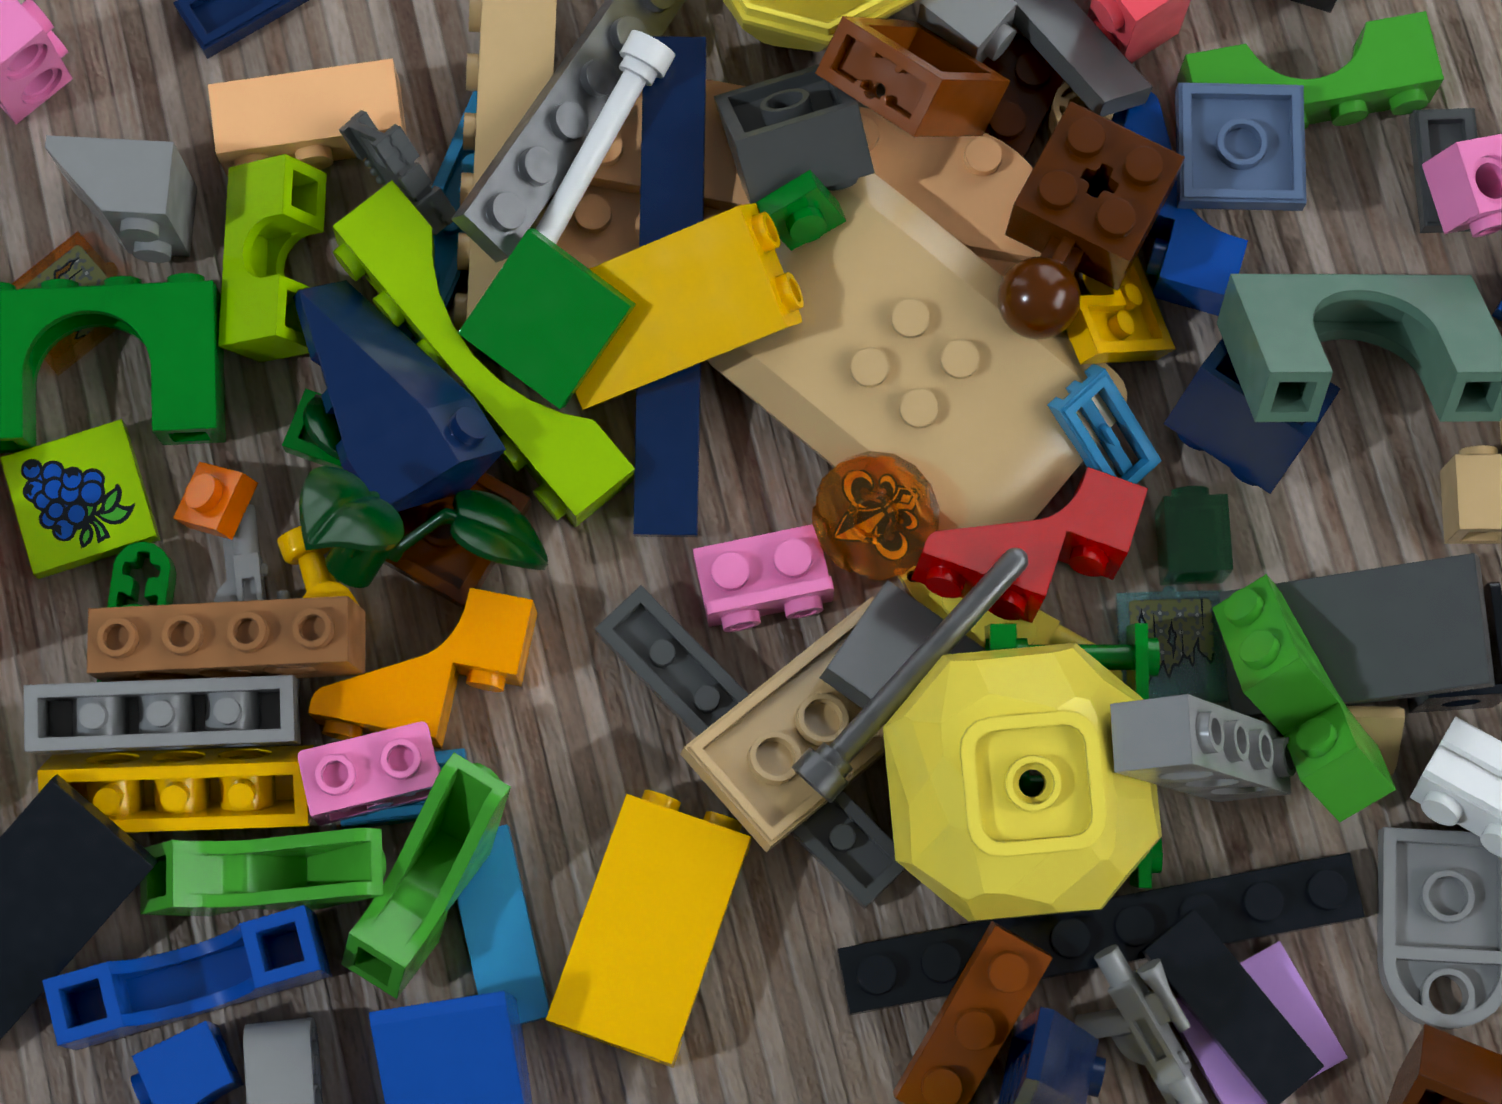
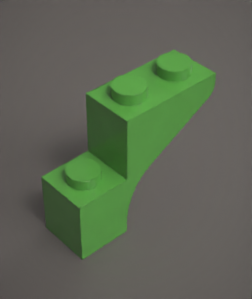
[1212,574,1396,822]
[341,752,511,999]
[140,828,387,917]

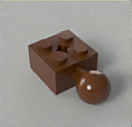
[998,101,1185,340]

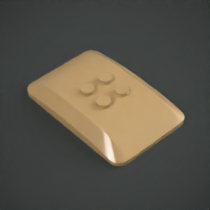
[707,173,1127,543]

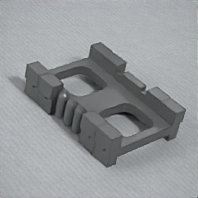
[339,110,456,236]

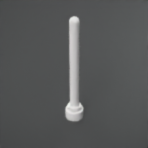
[536,30,676,244]

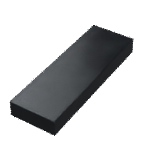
[1141,909,1324,1104]

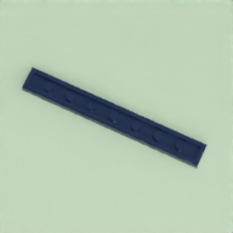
[633,36,707,538]

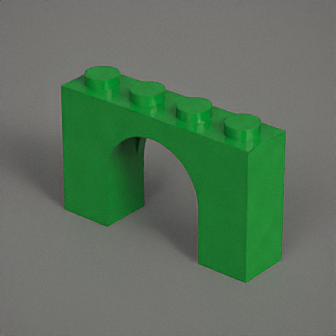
[0,273,226,453]

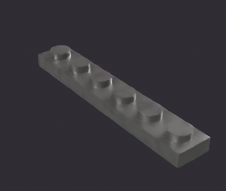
[451,0,686,262]

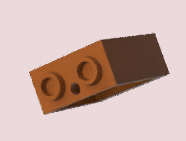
[815,16,1010,137]

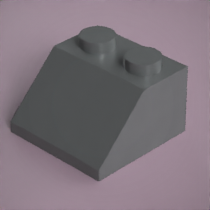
[714,64,875,204]

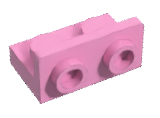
[693,523,834,632]
[297,721,441,826]

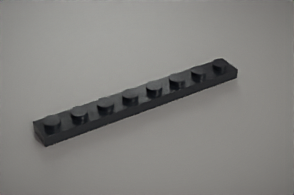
[837,853,1365,1016]

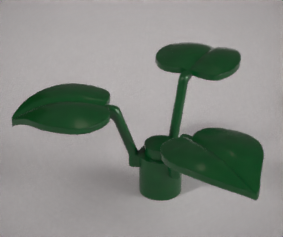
[299,394,548,588]

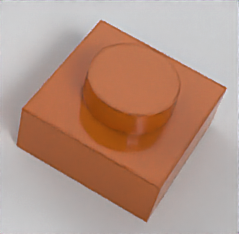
[173,461,258,540]

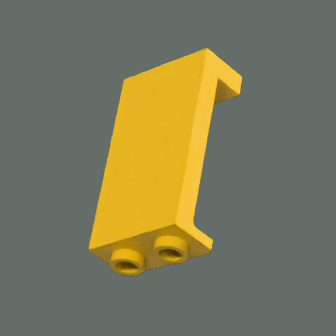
[575,203,804,410]
[545,790,751,1068]

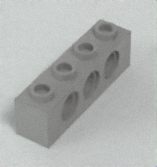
[24,675,301,755]
[1110,694,1296,802]

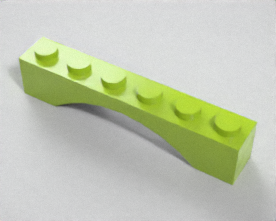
[332,180,635,527]

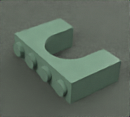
[1217,274,1502,422]

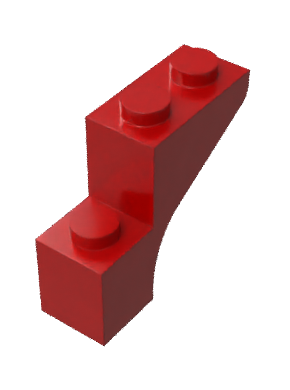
[911,467,1148,623]

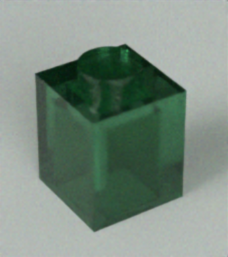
[1155,486,1233,585]

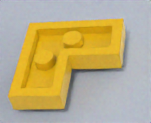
[1066,255,1175,365]

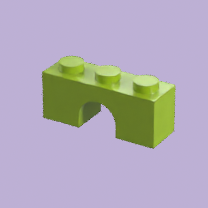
[218,154,327,362]

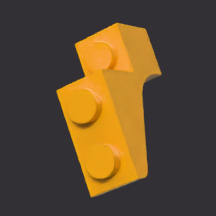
[308,588,538,748]

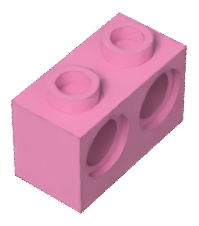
[0,0,73,124]
[1422,134,1502,237]

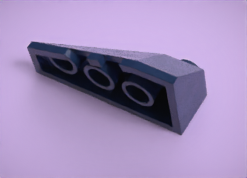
[293,280,506,512]
[998,1007,1106,1104]

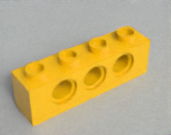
[37,745,314,833]

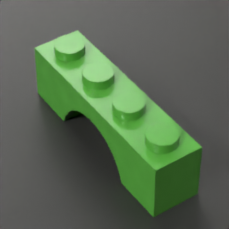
[1177,11,1444,129]

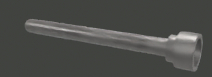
[792,548,1028,803]

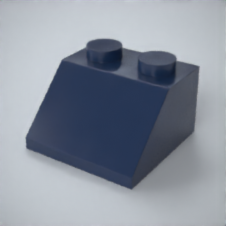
[1164,338,1341,494]

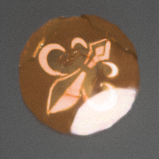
[812,451,940,580]

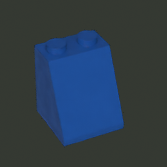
[369,991,533,1104]

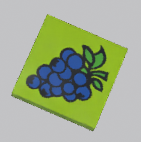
[0,419,160,579]

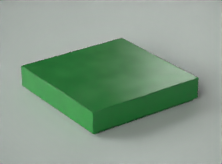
[458,228,636,409]

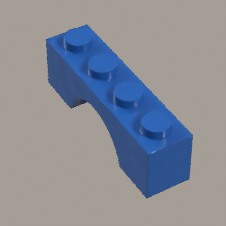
[42,905,332,1050]

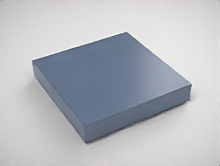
[1175,83,1307,211]

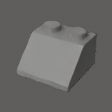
[45,135,197,263]

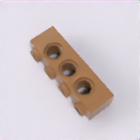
[87,596,365,682]

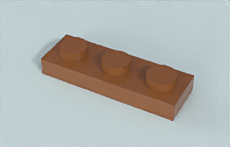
[893,921,1053,1104]

